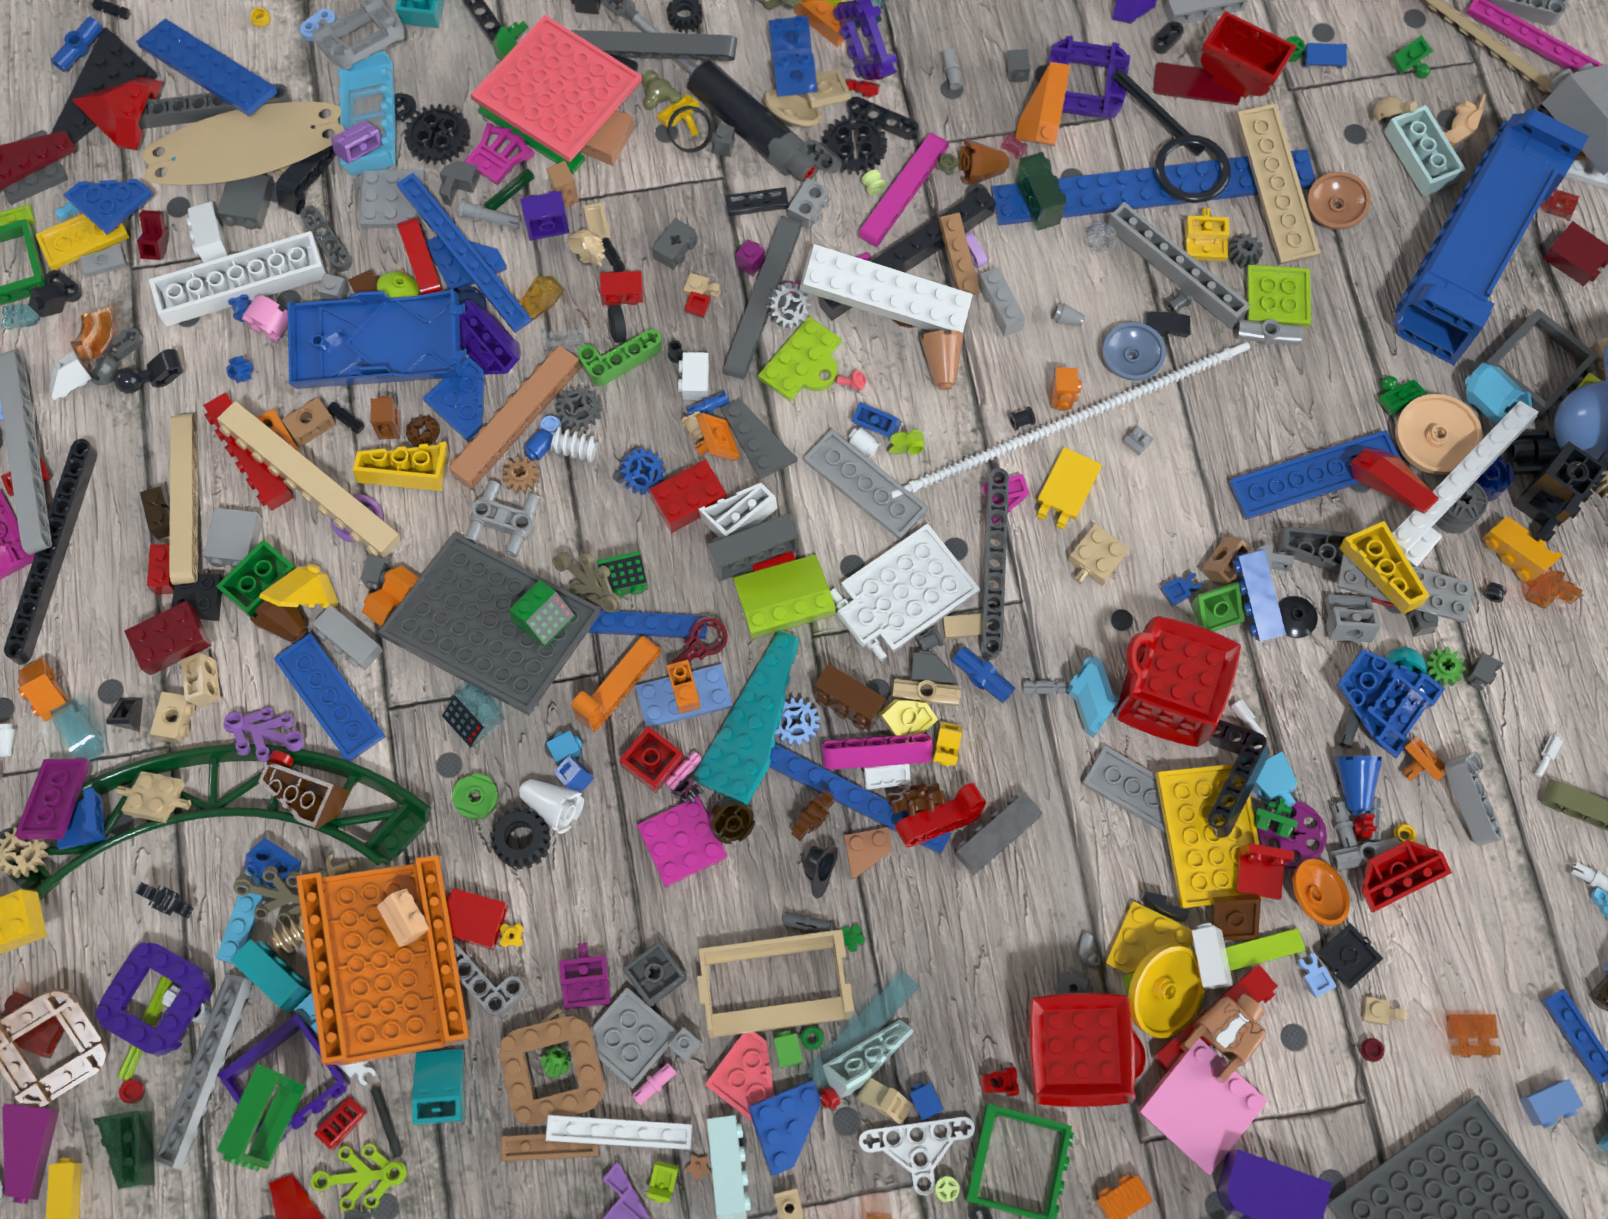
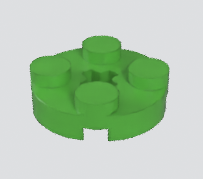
[452,774,499,820]

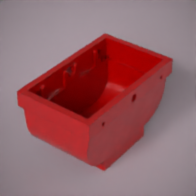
[1200,11,1296,98]

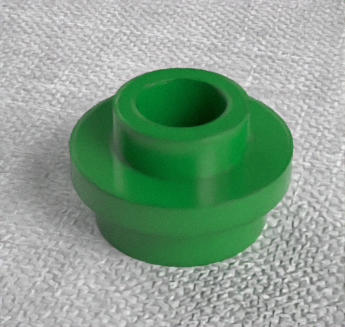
[800,1026,824,1050]

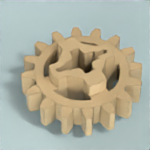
[0,827,48,878]

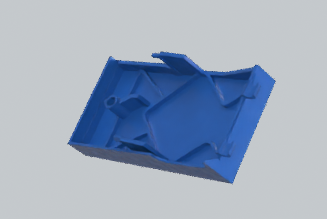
[287,289,467,389]

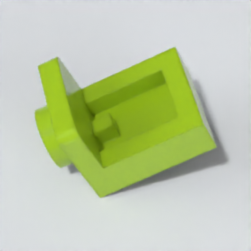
[646,1160,679,1203]

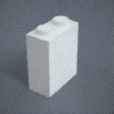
[1192,923,1233,990]

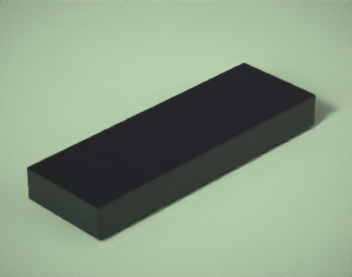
[726,187,789,216]

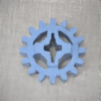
[775,698,820,747]

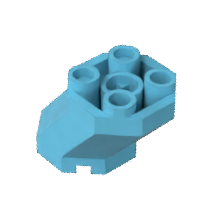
[1465,363,1532,425]
[1066,656,1120,738]

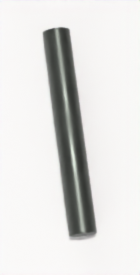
[370,1086,403,1158]

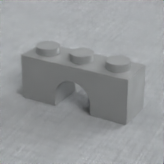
[978,267,1025,337]

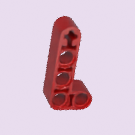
[397,217,442,295]
[894,783,986,848]

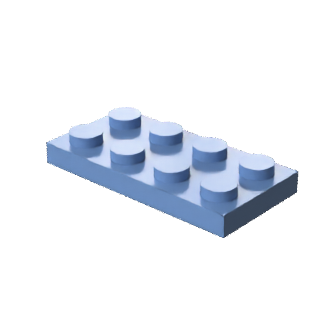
[636,664,733,728]

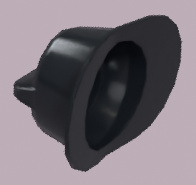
[804,845,838,899]

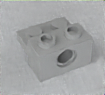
[1325,594,1380,642]

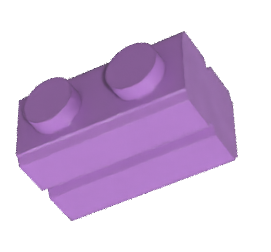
[331,120,382,164]

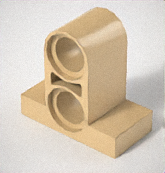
[856,1078,913,1126]

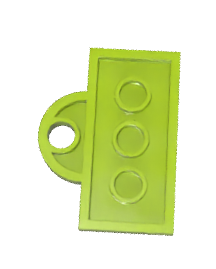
[758,316,842,402]

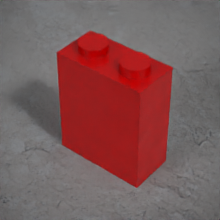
[446,888,509,951]

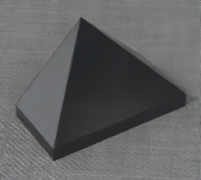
[106,698,143,732]

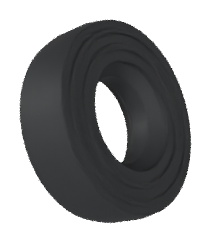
[608,305,627,343]

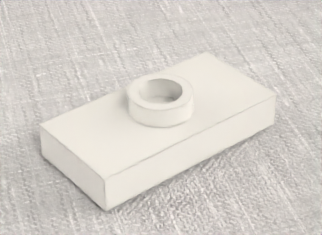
[864,764,911,790]

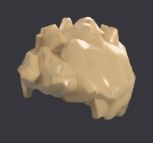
[567,228,605,267]

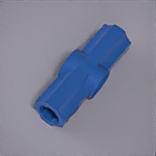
[51,16,103,72]
[952,647,1015,704]

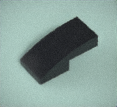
[1146,312,1191,338]
[1140,891,1189,922]

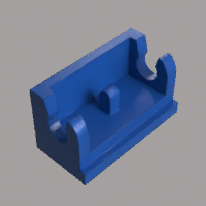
[1302,43,1347,69]

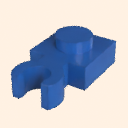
[1161,573,1203,607]

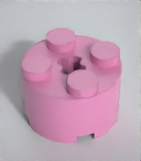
[242,295,288,342]

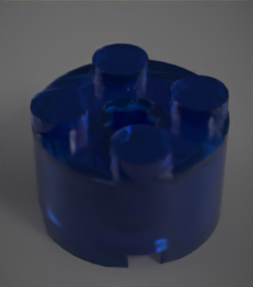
[1475,455,1514,502]

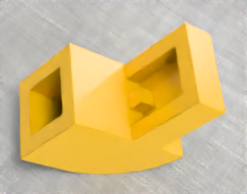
[933,721,963,766]

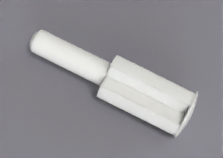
[1231,699,1266,737]
[1535,735,1563,777]

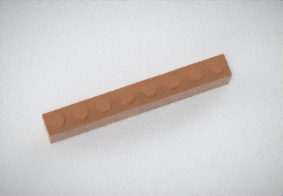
[449,345,581,490]

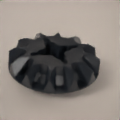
[395,93,417,123]

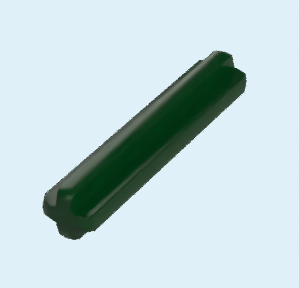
[484,169,534,211]

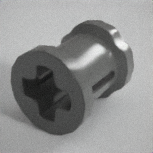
[1164,289,1192,313]
[915,627,943,651]

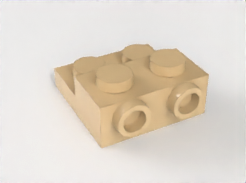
[804,69,850,108]

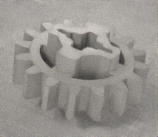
[766,282,811,328]

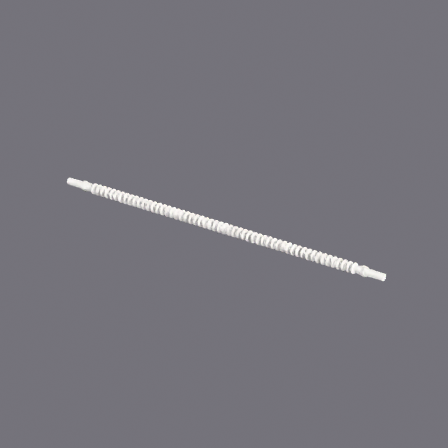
[890,342,1250,498]

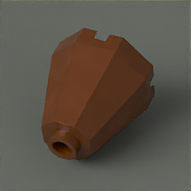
[250,600,307,643]

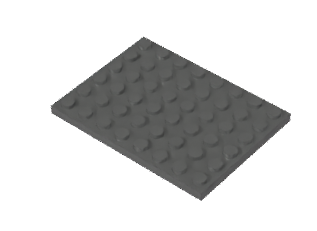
[378,533,602,716]
[1327,1095,1570,1219]

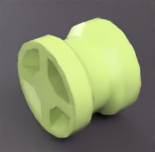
[861,169,886,195]
[934,1177,959,1202]

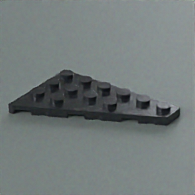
[51,27,158,144]

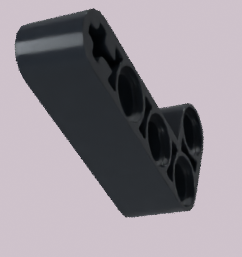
[276,145,335,215]

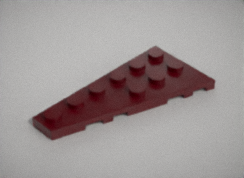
[0,131,77,190]

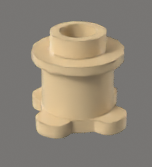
[681,411,704,440]

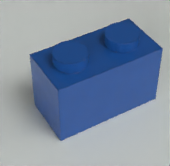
[851,402,902,439]

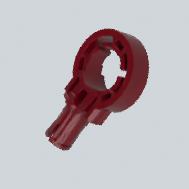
[671,617,728,664]

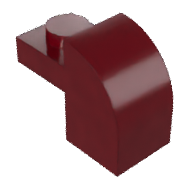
[137,210,169,260]

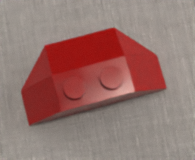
[1362,840,1452,913]

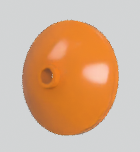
[1293,859,1350,926]

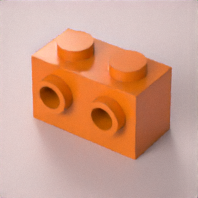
[1051,367,1081,411]

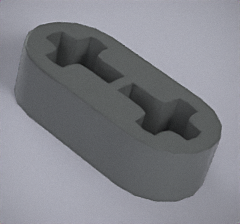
[104,328,143,361]

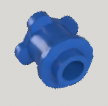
[228,294,252,322]

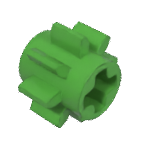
[540,1047,572,1078]

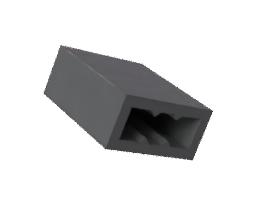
[217,175,274,230]

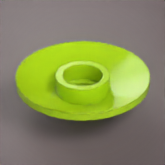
[377,271,419,298]

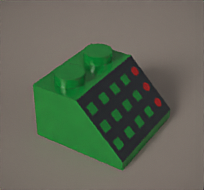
[596,551,648,598]
[509,580,575,647]

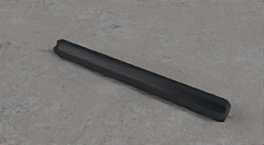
[1113,69,1205,156]

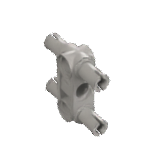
[464,480,541,557]

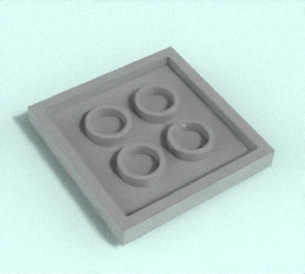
[360,170,425,228]
[593,988,679,1089]

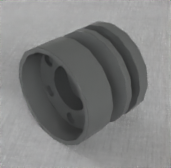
[1435,482,1488,534]

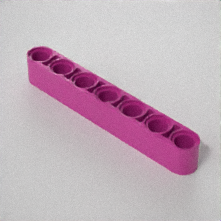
[858,132,949,247]

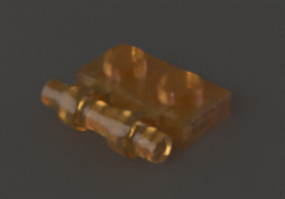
[1446,1014,1501,1058]

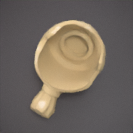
[1374,96,1417,121]

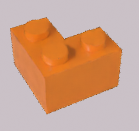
[17,657,70,722]

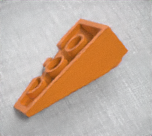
[1015,62,1071,147]

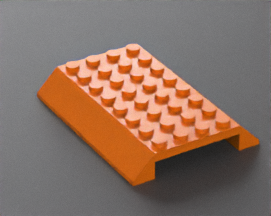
[296,855,469,1065]

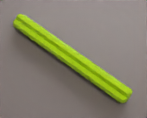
[117,975,174,1081]

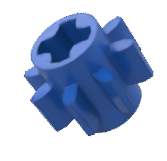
[226,356,253,383]

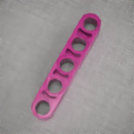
[822,734,933,769]

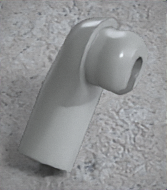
[1078,933,1101,968]

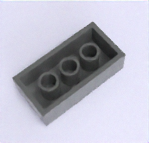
[707,513,799,582]

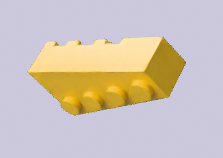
[353,442,450,491]
[1340,521,1429,614]

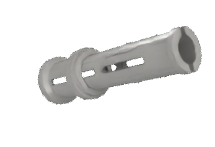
[458,199,521,230]

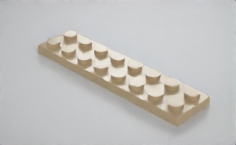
[1236,103,1321,265]

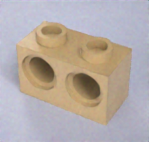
[181,653,221,707]

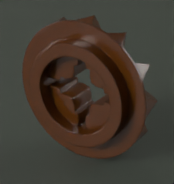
[405,415,440,447]

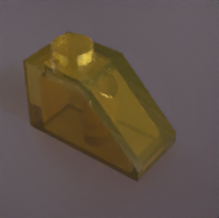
[519,276,564,321]

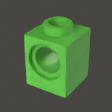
[774,1031,803,1069]

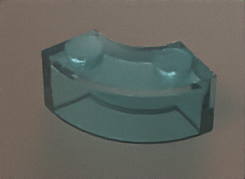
[50,698,105,761]

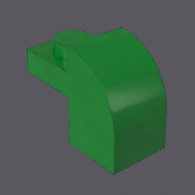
[493,20,528,62]

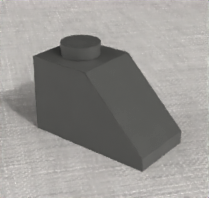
[911,651,956,685]

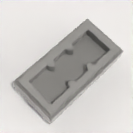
[80,246,127,278]

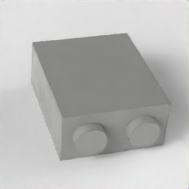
[203,508,263,568]

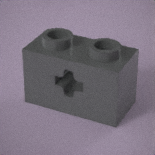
[652,218,697,270]

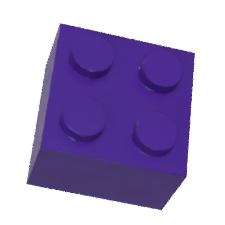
[520,191,570,241]

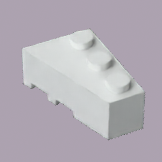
[698,483,778,538]

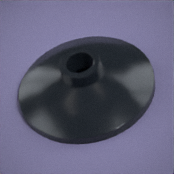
[1278,596,1318,638]

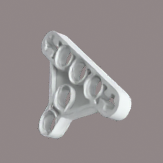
[859,1117,975,1195]

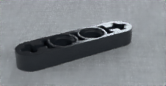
[462,0,502,46]
[847,96,919,140]

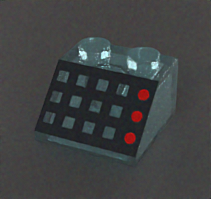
[442,684,505,748]

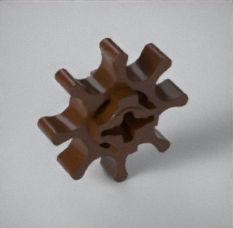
[888,781,945,816]
[791,790,835,841]

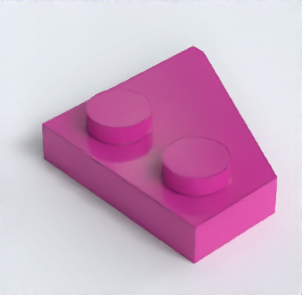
[981,474,1029,525]

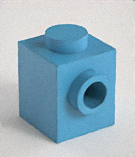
[546,731,583,767]

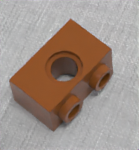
[370,396,401,439]

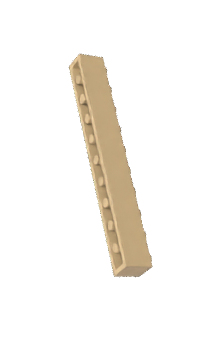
[217,401,400,558]

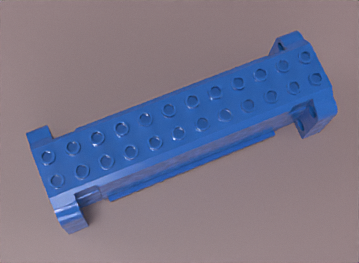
[1393,109,1589,366]

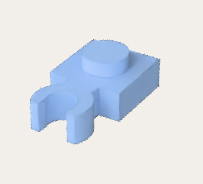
[1297,953,1337,998]

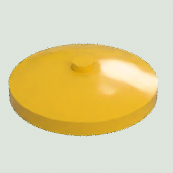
[1128,944,1205,1038]

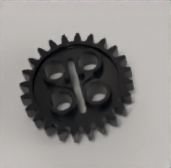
[404,104,470,165]
[822,114,887,175]

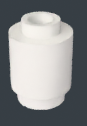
[848,427,881,457]

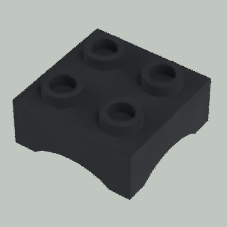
[171,573,224,621]

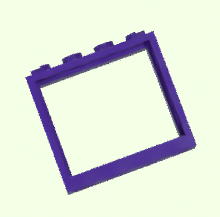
[217,1014,350,1143]

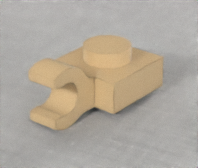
[683,273,721,298]
[1362,997,1408,1026]

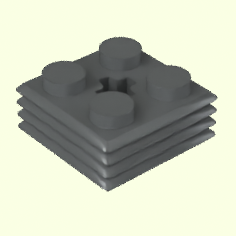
[623,941,687,1007]

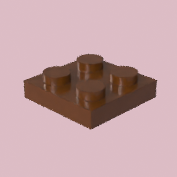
[1211,894,1261,941]

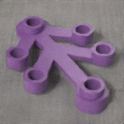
[223,707,304,762]

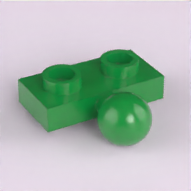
[1390,35,1433,79]
[1378,376,1427,415]

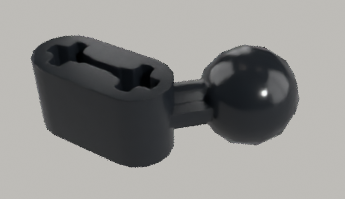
[114,349,183,394]

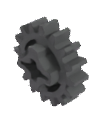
[555,385,602,431]

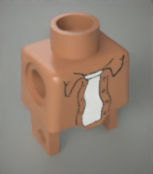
[1180,994,1266,1084]

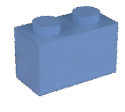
[1519,1079,1584,1128]

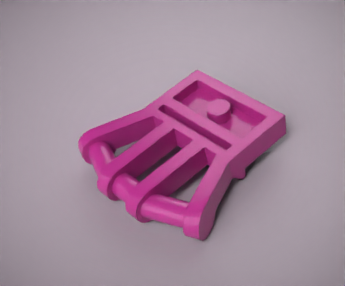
[465,123,535,186]

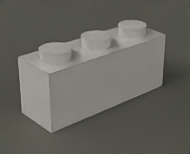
[312,605,383,670]

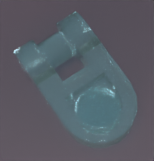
[1,304,41,330]

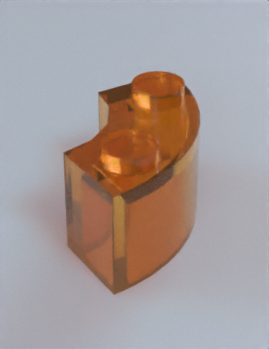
[70,306,114,361]

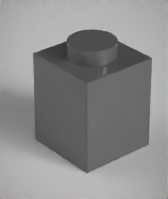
[1006,49,1031,83]

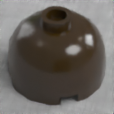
[708,797,755,844]

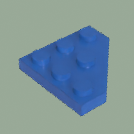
[63,179,153,235]
[425,236,507,291]
[423,357,485,442]
[747,1079,821,1176]

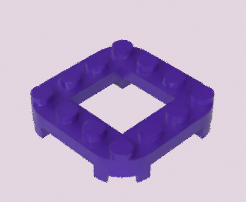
[833,0,897,80]
[1048,36,1130,118]
[95,942,213,1057]

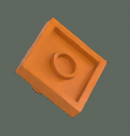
[695,413,740,461]
[1401,736,1446,781]

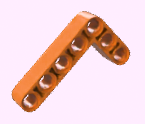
[571,636,662,732]

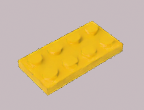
[35,214,130,270]

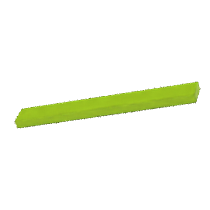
[1122,928,1306,995]

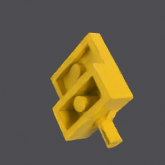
[1185,207,1229,262]

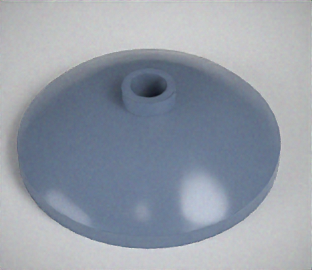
[1102,322,1166,381]

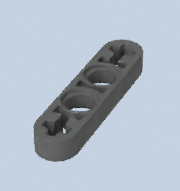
[300,206,352,272]

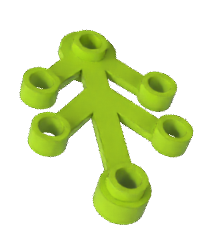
[311,1143,407,1211]

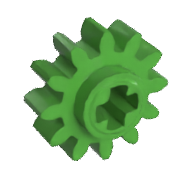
[1426,647,1466,687]

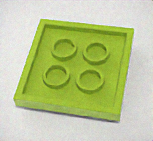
[1246,265,1311,328]

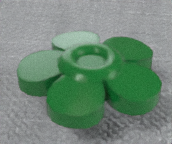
[842,925,865,952]

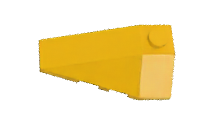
[259,563,339,608]

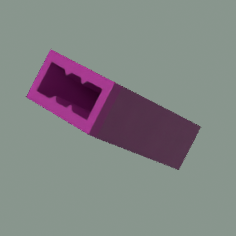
[2,1103,59,1204]

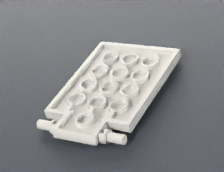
[830,523,980,661]

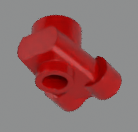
[980,1067,1019,1096]

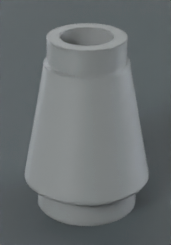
[1052,303,1085,327]

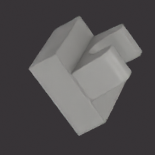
[1123,425,1154,456]

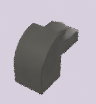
[439,162,480,206]

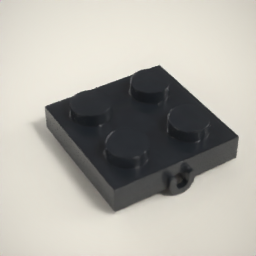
[1316,923,1384,990]

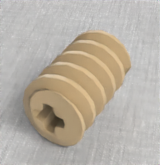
[271,915,305,957]

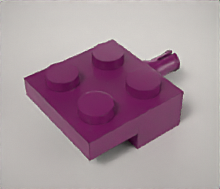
[559,943,611,1010]

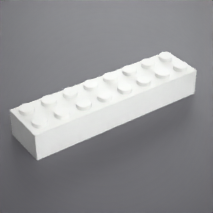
[149,231,326,326]
[799,244,973,334]

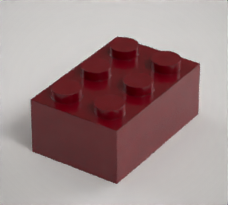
[124,601,212,676]

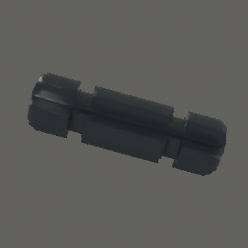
[92,0,131,20]
[602,237,625,272]
[327,402,364,434]

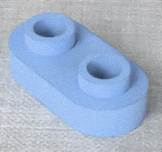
[300,9,337,41]

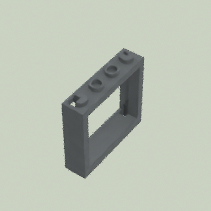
[1486,309,1599,419]

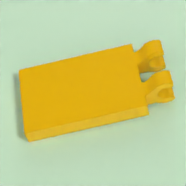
[1036,447,1103,530]

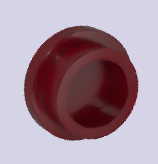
[1360,1038,1385,1062]

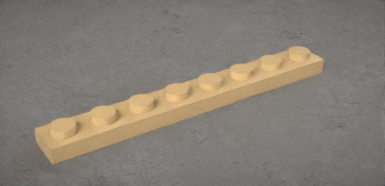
[1426,0,1553,94]

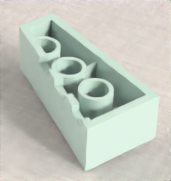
[707,1115,751,1219]

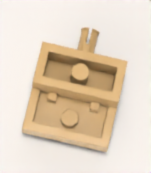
[1068,524,1130,586]

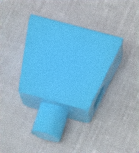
[1252,752,1298,807]

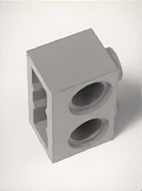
[788,178,830,230]

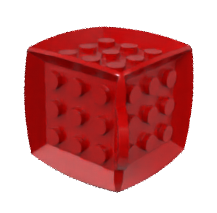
[1116,616,1241,747]
[1029,993,1146,1107]

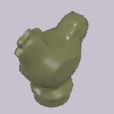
[642,70,682,110]

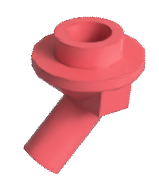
[836,369,867,390]

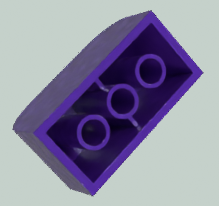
[1217,1149,1332,1219]

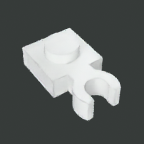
[338,1061,378,1086]

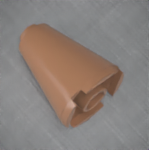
[921,330,963,390]

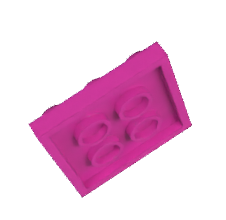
[637,796,727,888]

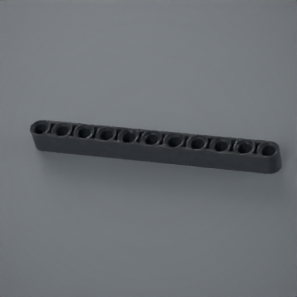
[4,439,98,665]

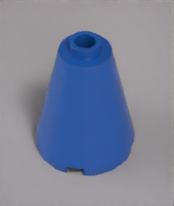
[1335,756,1382,815]

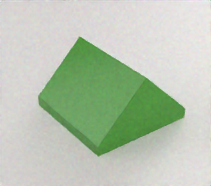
[1191,582,1244,632]

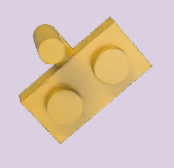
[656,94,700,136]

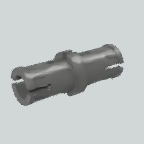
[783,911,831,933]

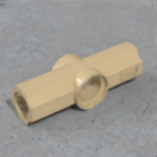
[892,679,961,706]

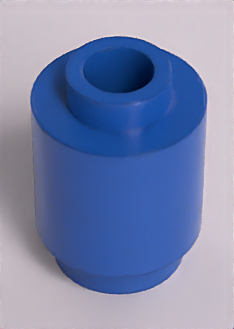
[523,429,553,461]

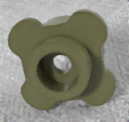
[936,153,959,175]

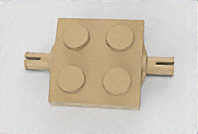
[116,771,191,823]

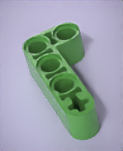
[578,329,662,386]

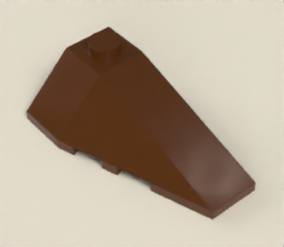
[258,761,350,829]

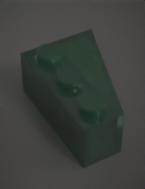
[93,1110,155,1189]

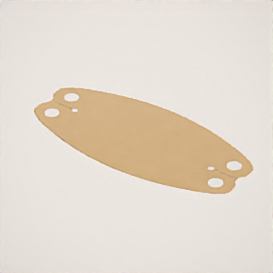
[142,102,344,185]

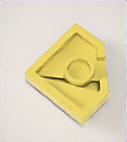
[878,699,938,736]

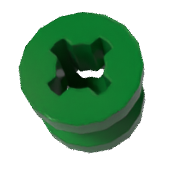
[1286,36,1305,62]

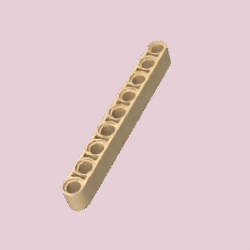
[169,413,198,585]

